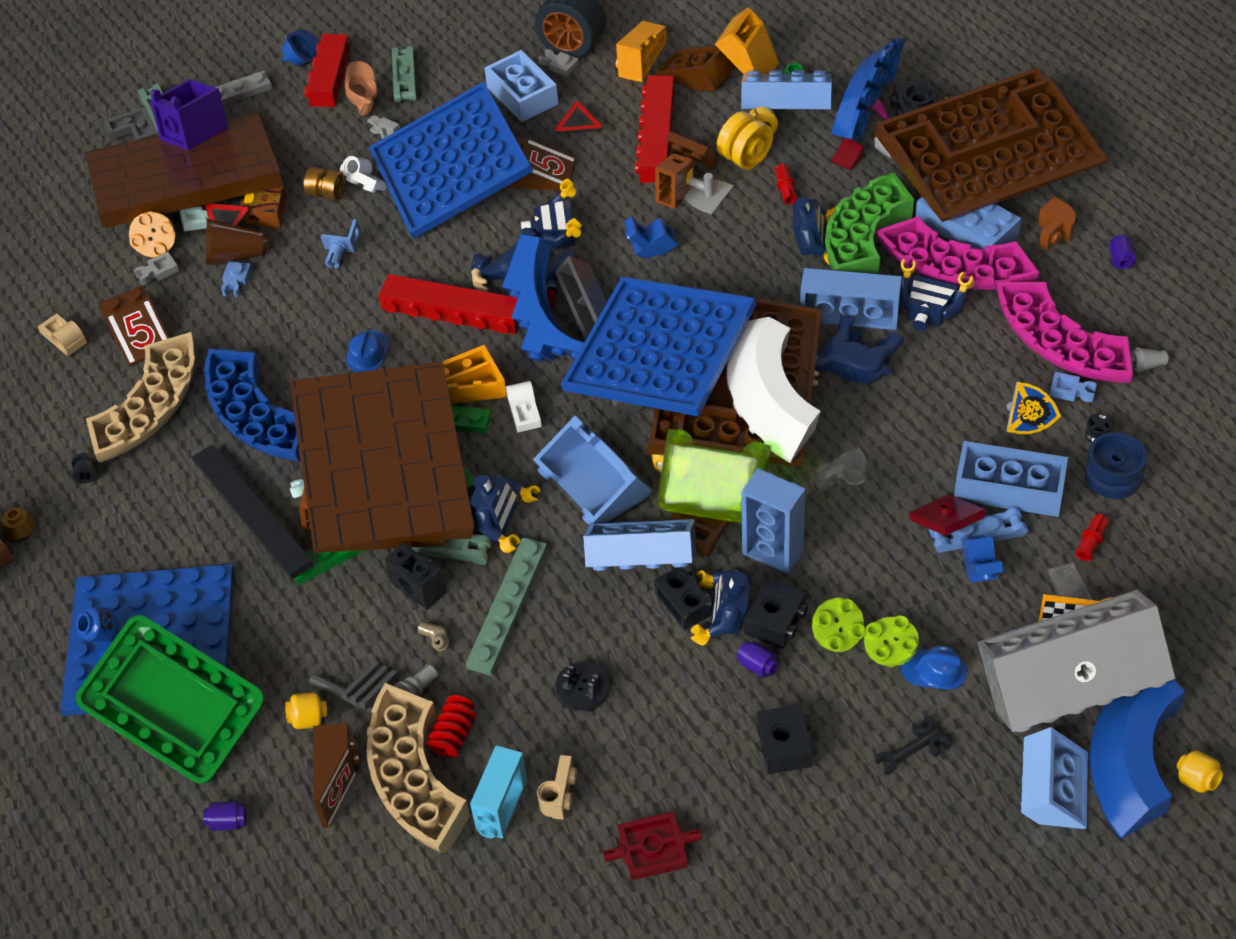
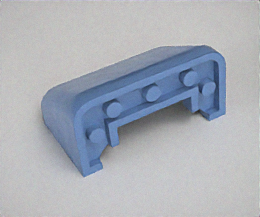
[533,416,653,525]

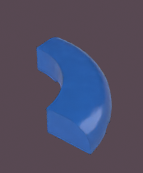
[204,349,301,462]

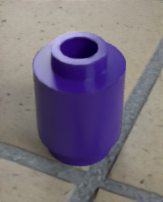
[1109,235,1136,269]
[737,641,779,678]
[203,801,246,831]

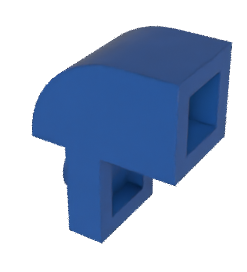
[624,216,678,258]
[961,534,1003,583]

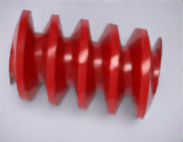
[426,695,477,758]

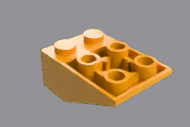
[715,7,779,74]

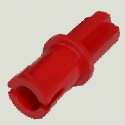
[775,163,798,205]
[1075,513,1109,562]

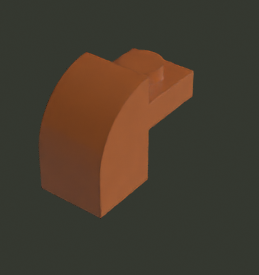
[1038,197,1076,251]

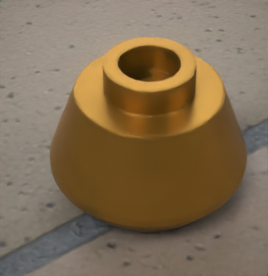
[1,507,36,540]

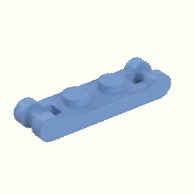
[928,507,1028,553]

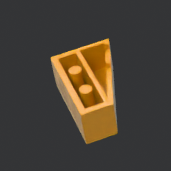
[616,21,667,82]
[442,345,506,404]

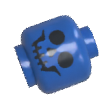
[76,607,118,642]

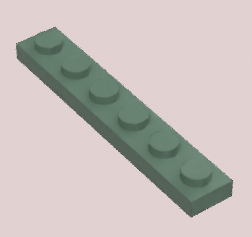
[466,538,547,676]

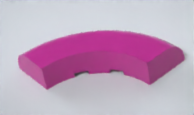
[876,216,1039,290]
[996,282,1133,383]

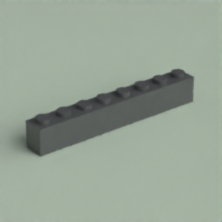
[555,256,643,414]

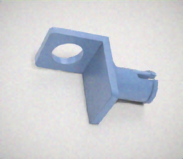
[321,219,361,268]

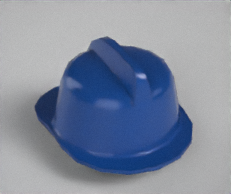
[282,29,320,66]
[346,330,389,372]
[900,646,967,690]

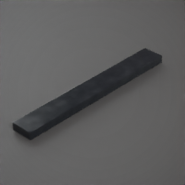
[192,445,314,580]

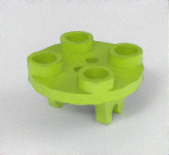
[812,597,866,652]
[864,615,919,668]

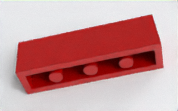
[304,34,350,107]

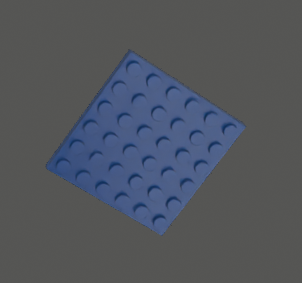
[368,81,533,239]
[561,277,757,416]
[60,564,234,716]

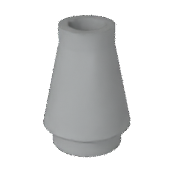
[1130,348,1168,372]

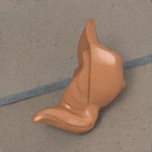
[345,61,377,116]

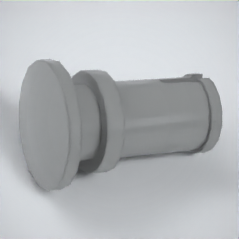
[395,664,438,696]

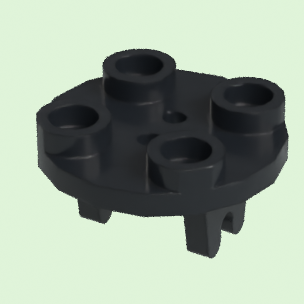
[555,661,610,712]

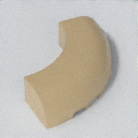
[86,332,195,463]
[366,683,470,854]

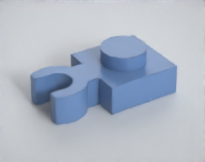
[221,262,252,297]
[1049,372,1097,402]

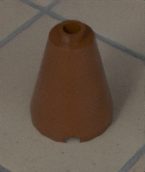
[206,219,268,265]

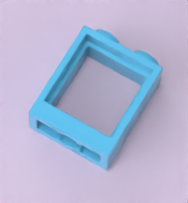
[470,745,528,839]

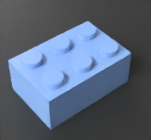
[485,50,558,122]

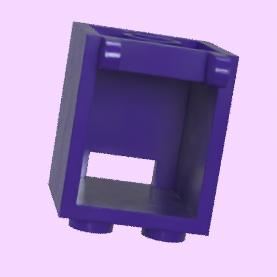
[150,78,228,150]

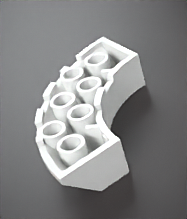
[727,317,820,463]

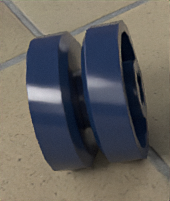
[1085,432,1147,499]

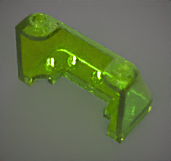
[657,429,771,523]

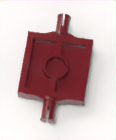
[603,812,702,881]

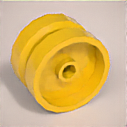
[717,111,773,170]

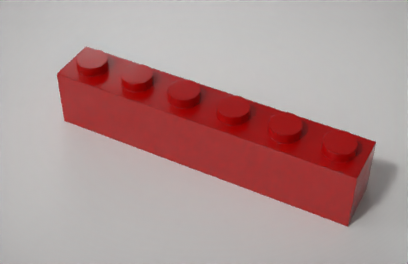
[635,76,674,183]
[379,274,519,335]

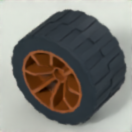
[534,0,606,58]

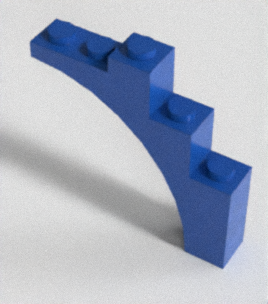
[502,234,584,362]

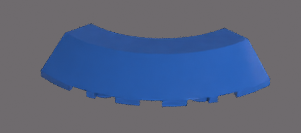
[831,38,905,142]
[1089,679,1185,839]

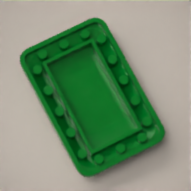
[76,615,264,784]

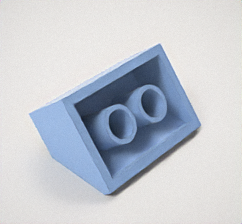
[1021,727,1088,829]

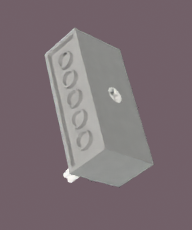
[977,590,1175,732]

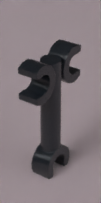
[875,715,951,775]

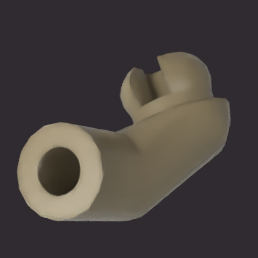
[418,621,450,651]

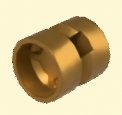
[304,167,345,201]

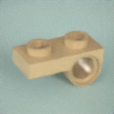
[38,314,87,356]
[537,755,577,820]

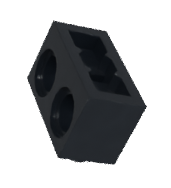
[654,567,713,631]

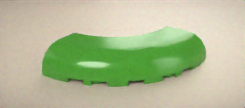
[825,173,914,274]

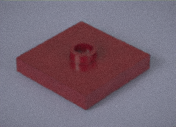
[909,494,985,536]

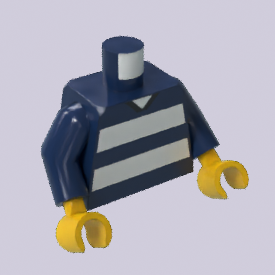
[521,179,581,249]
[793,197,836,265]
[900,259,974,331]
[470,475,540,553]
[690,569,750,646]

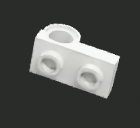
[340,156,387,193]
[506,381,542,433]

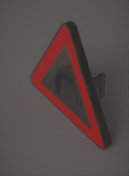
[554,101,603,134]
[205,203,250,226]

